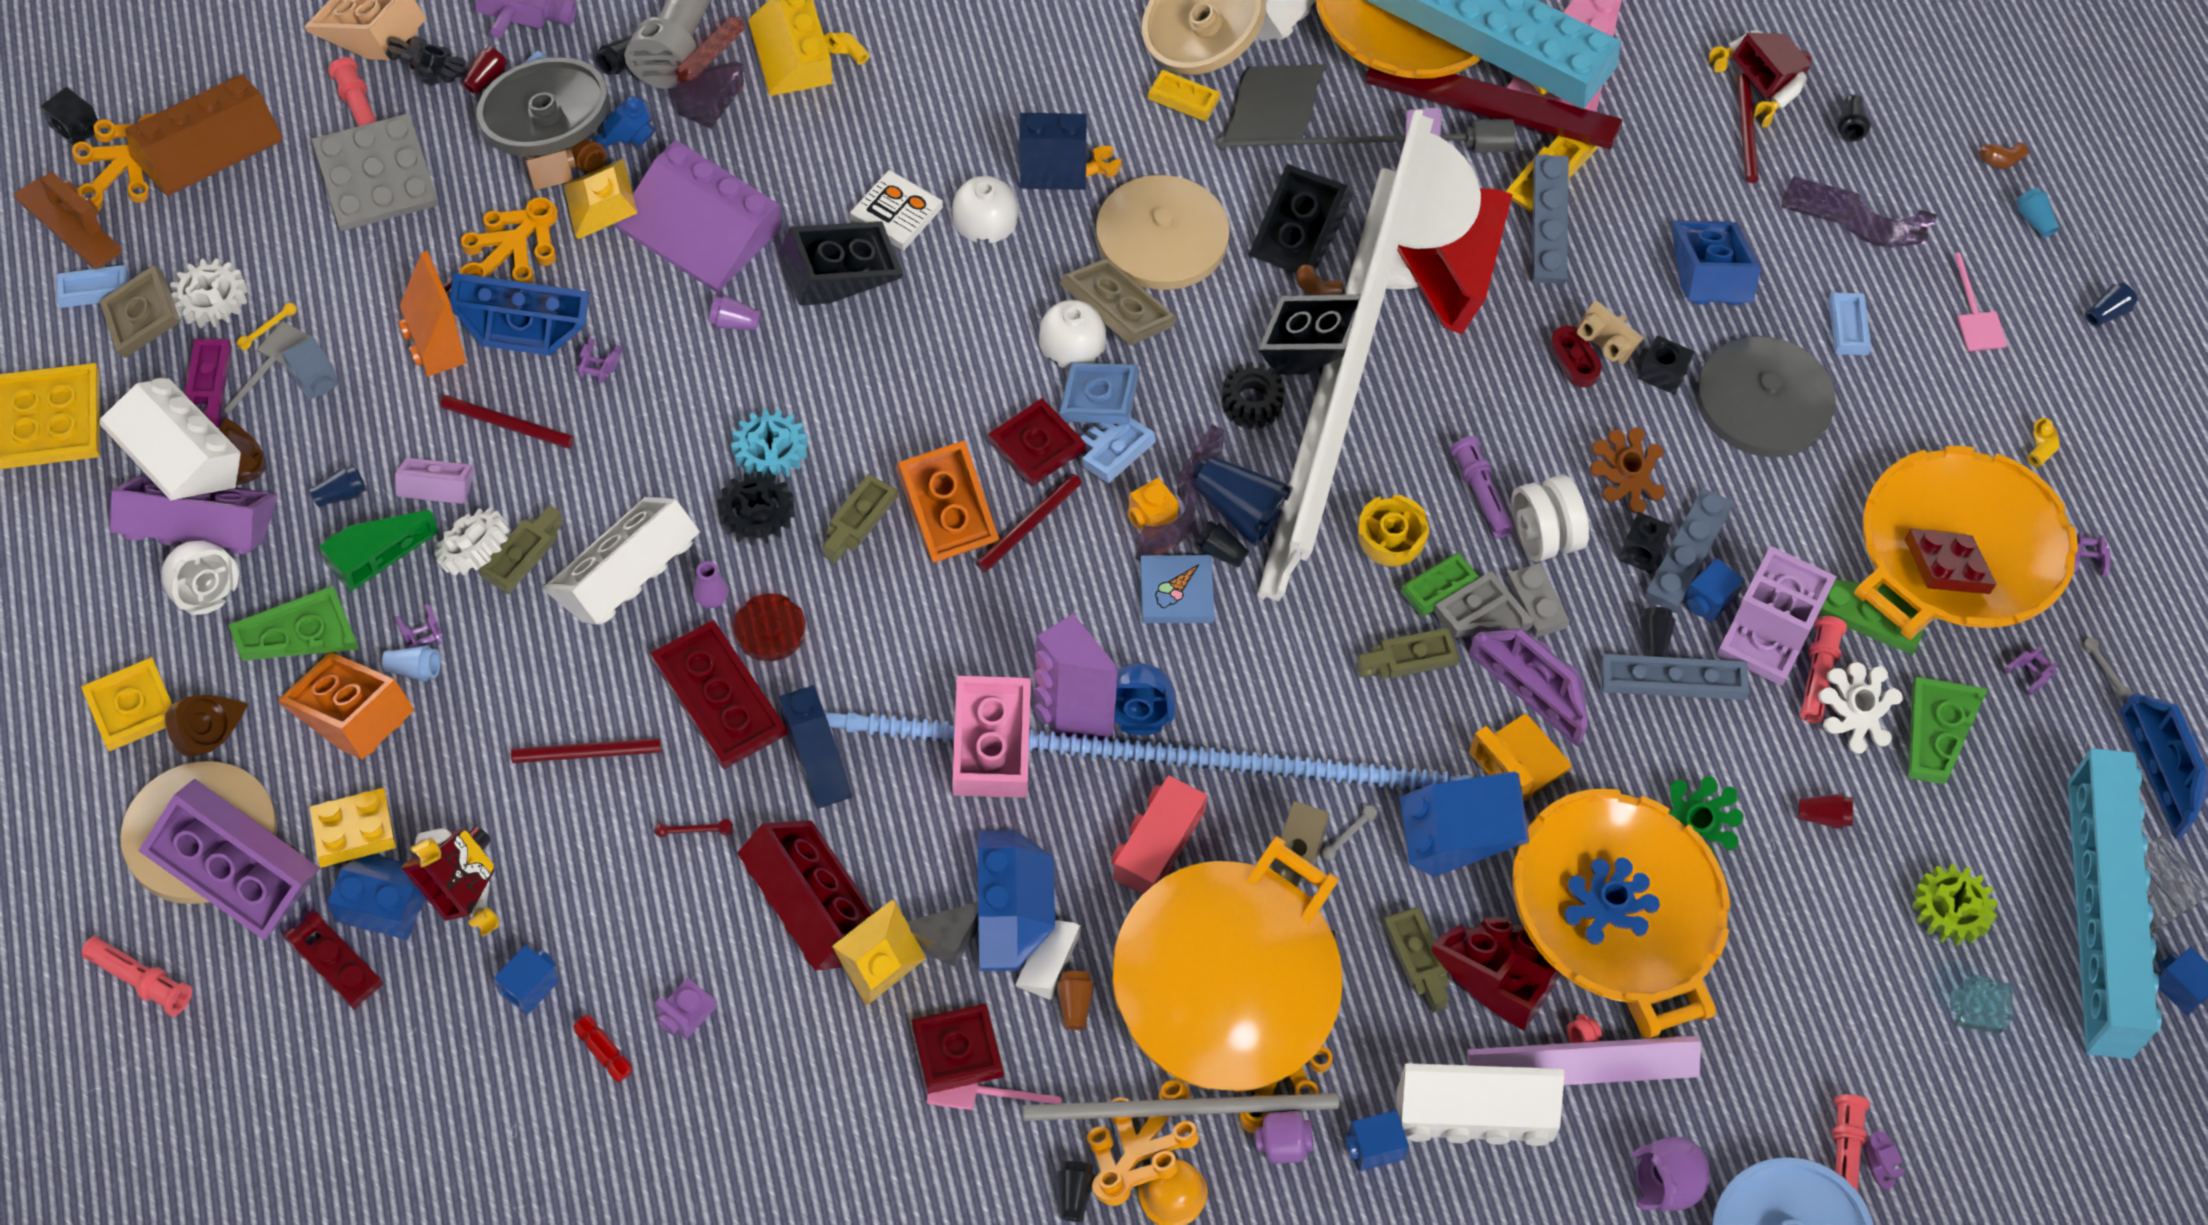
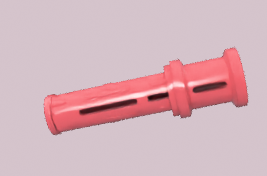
[328,57,377,126]
[1799,616,1847,723]
[81,936,192,1017]
[1832,1094,1870,1192]

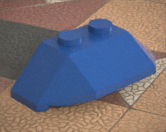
[450,273,590,356]
[2119,693,2208,839]
[978,830,1055,971]

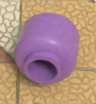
[1256,1111,1314,1164]

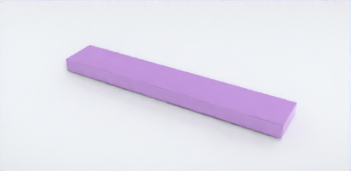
[1467,1036,1701,1085]

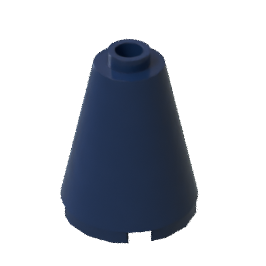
[1191,456,1293,547]

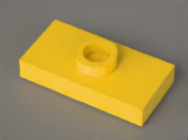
[1148,70,1221,122]

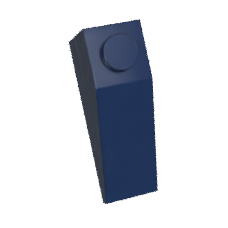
[779,685,852,809]

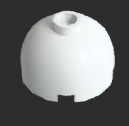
[952,175,1018,243]
[1039,300,1106,369]
[161,540,239,615]

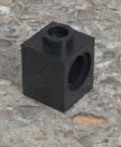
[41,87,98,146]
[1637,335,1695,395]
[1618,512,1671,574]

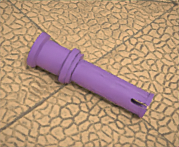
[1449,436,1515,538]

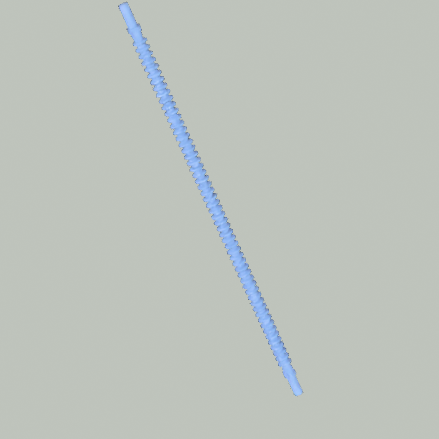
[825,712,1472,791]

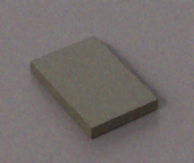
[1060,258,1177,346]

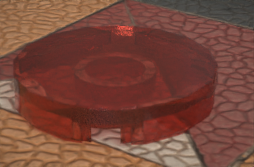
[733,593,806,662]

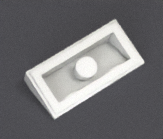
[1016,920,1081,1000]

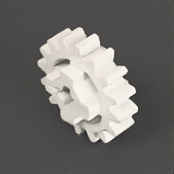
[170,259,248,328]
[434,508,510,576]

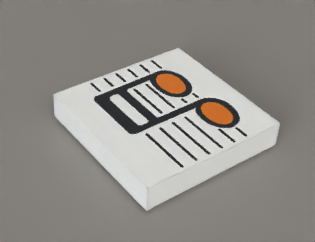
[849,170,943,251]

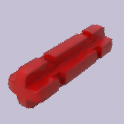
[573,1015,633,1082]

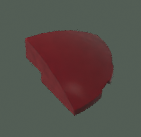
[1431,917,1561,1031]

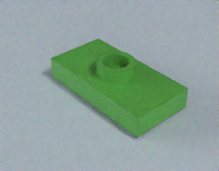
[1400,552,1480,617]

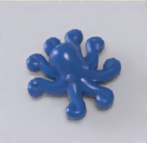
[1565,857,1660,945]

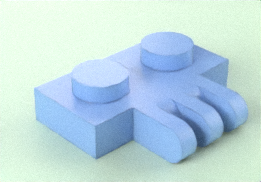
[1081,417,1156,483]

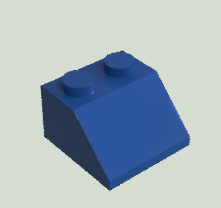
[327,854,425,940]

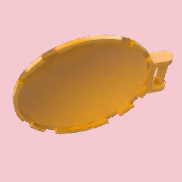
[1315,0,1482,79]
[1854,446,2078,640]
[1512,789,1731,1039]
[1112,835,1343,1092]

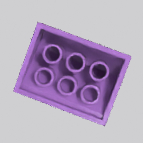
[614,140,782,293]

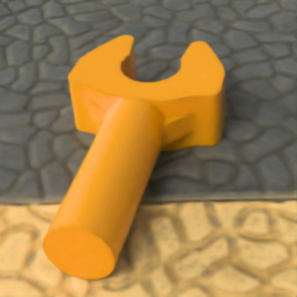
[1086,146,1122,178]

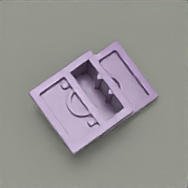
[1717,546,1837,686]

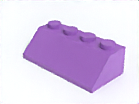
[110,475,277,554]
[1033,613,1118,741]
[138,779,320,941]

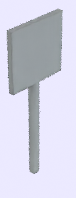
[224,321,315,414]

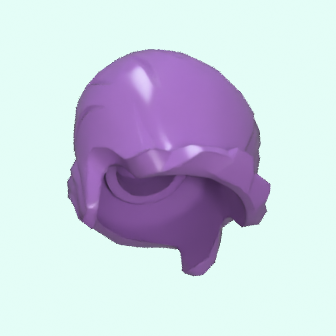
[1631,1137,1710,1212]

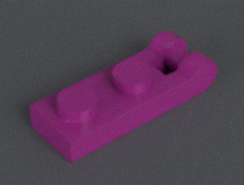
[184,339,232,428]

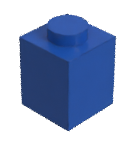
[1683,558,1745,623]
[493,944,559,1015]
[2158,947,2208,1016]
[1344,1110,1409,1171]

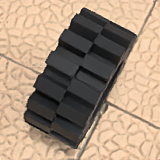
[1221,362,1285,429]

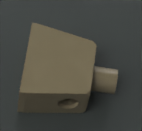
[1273,801,1330,887]

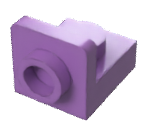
[654,978,718,1040]

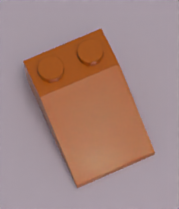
[398,251,467,377]
[895,440,1000,563]
[278,652,415,760]

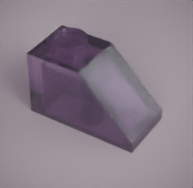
[674,61,744,129]

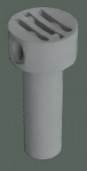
[624,0,711,89]

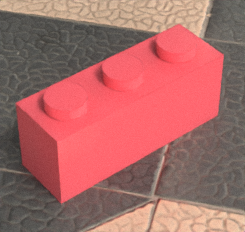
[1111,775,1208,894]

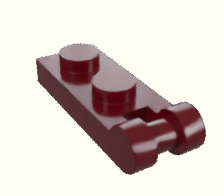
[282,909,384,1010]

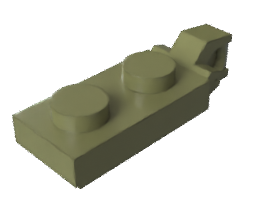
[823,474,898,564]
[479,505,564,595]
[1356,628,1460,679]
[1382,906,1450,1013]

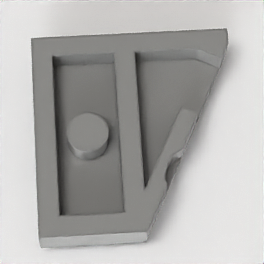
[1433,571,1534,638]

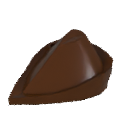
[219,417,266,485]
[165,695,248,757]

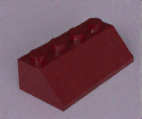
[737,820,875,971]

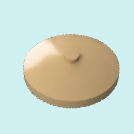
[1142,0,1266,75]
[1096,175,1229,290]
[121,761,278,904]

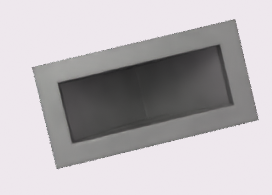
[907,902,979,968]

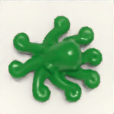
[1668,776,1744,857]

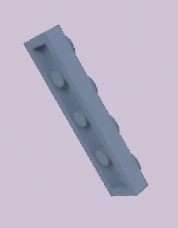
[1532,155,1569,284]
[1644,487,1734,614]
[1600,654,1749,700]

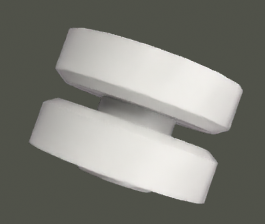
[1511,474,1589,562]

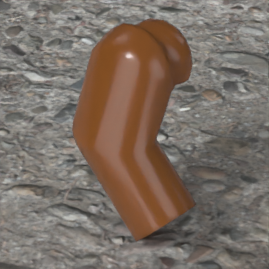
[1979,142,2029,170]
[1296,265,1342,295]

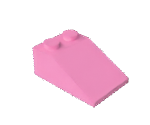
[952,676,1031,798]

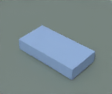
[56,264,129,308]
[1828,292,1871,355]

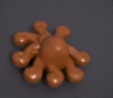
[1589,427,1666,514]

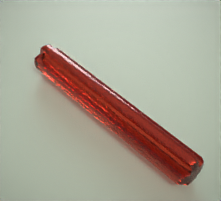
[675,16,745,84]

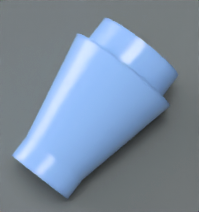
[382,645,441,681]

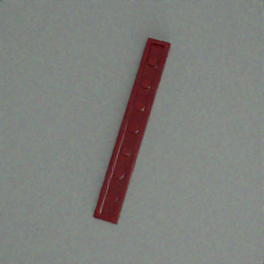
[1366,67,1623,150]

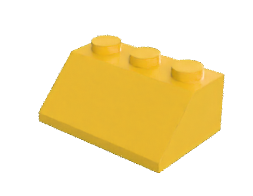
[748,0,833,96]

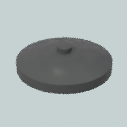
[476,57,610,156]
[1697,336,1836,457]

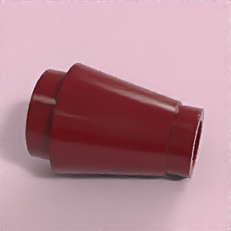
[461,46,508,95]
[1798,793,1853,830]

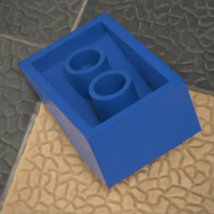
[1671,220,1761,305]
[1400,772,1530,877]

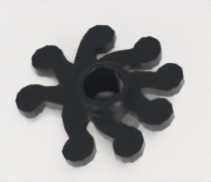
[386,36,466,86]

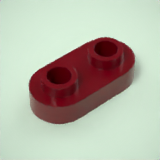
[1550,326,1602,387]

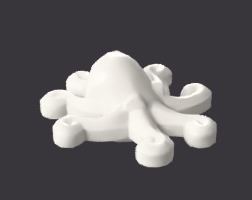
[1818,662,1903,754]

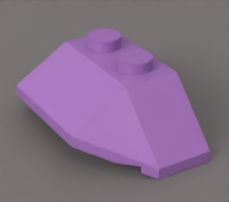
[1469,629,1588,746]

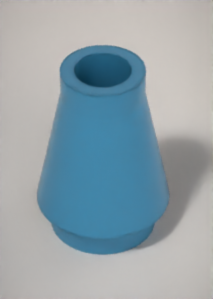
[2016,187,2060,238]

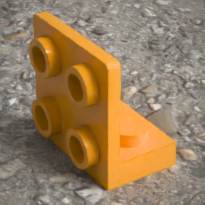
[1469,714,1572,802]

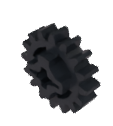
[717,471,795,545]

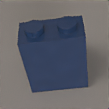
[1019,113,1087,190]

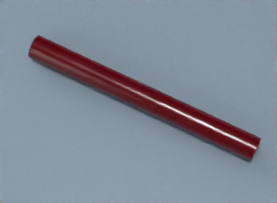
[1737,74,1759,183]
[441,395,574,449]
[976,474,1082,573]
[511,738,662,764]

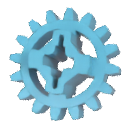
[731,409,808,480]

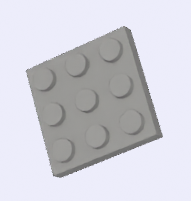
[312,113,438,232]

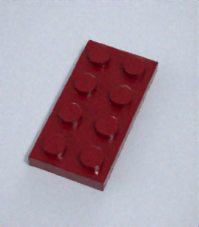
[650,619,788,770]

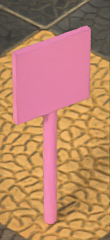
[1954,252,2007,352]
[927,1083,1062,1110]

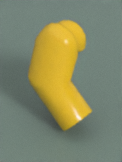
[824,32,870,65]
[2027,418,2060,468]

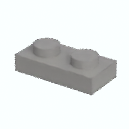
[1506,563,1570,638]

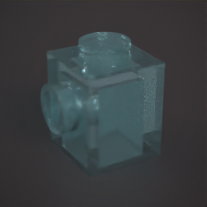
[1950,975,2013,1034]

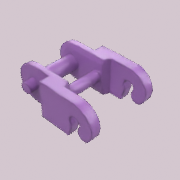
[577,338,622,383]
[2074,532,2110,577]
[395,603,443,648]
[2005,646,2059,695]
[1863,1131,1904,1189]

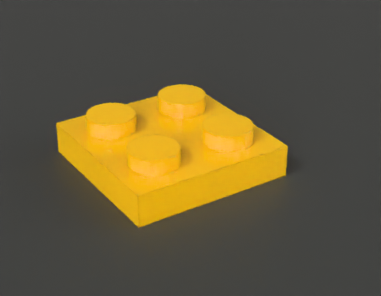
[81,657,173,752]
[309,788,396,868]

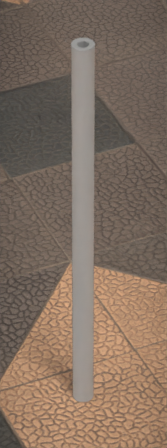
[1023,1093,1339,1121]

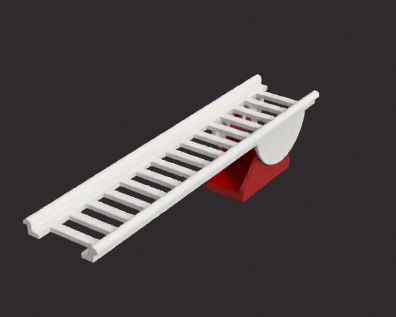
[1257,110,1513,601]

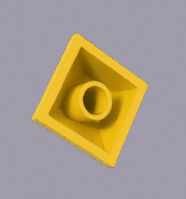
[563,159,638,239]
[832,900,926,1005]

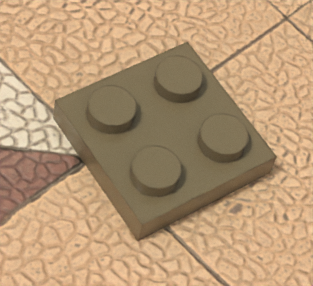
[99,265,181,358]

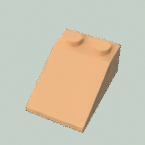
[304,0,427,60]

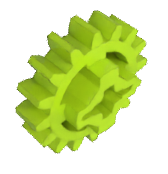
[1912,864,1998,946]

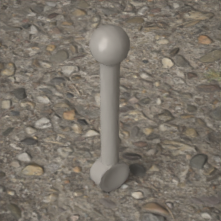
[2083,637,2132,700]
[1321,805,1377,860]

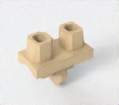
[1576,300,1644,365]

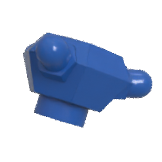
[594,96,656,149]

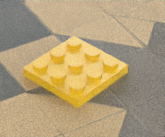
[0,363,100,469]

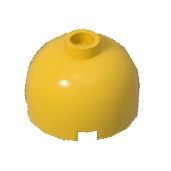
[1358,495,1429,567]

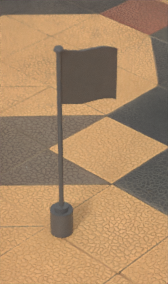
[1217,65,1515,153]

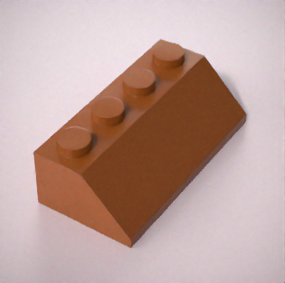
[125,74,283,197]

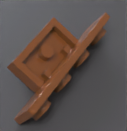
[14,171,122,269]

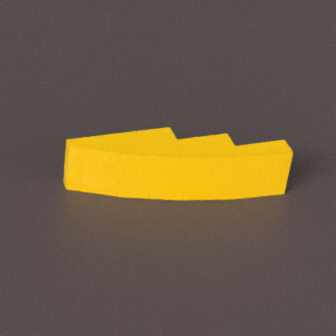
[1506,136,1599,212]

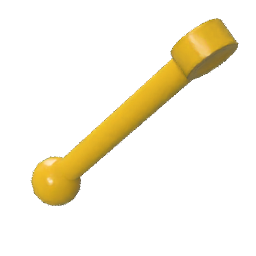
[237,303,297,351]

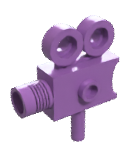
[476,0,577,39]

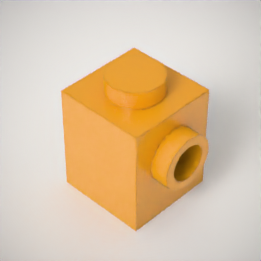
[1127,477,1179,541]

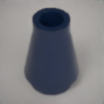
[2085,282,2137,328]
[310,465,367,508]

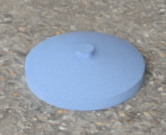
[1711,1158,1874,1225]

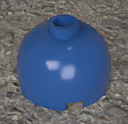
[1114,663,1176,736]

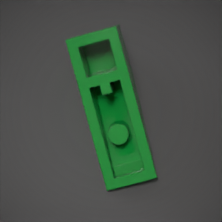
[319,509,439,593]

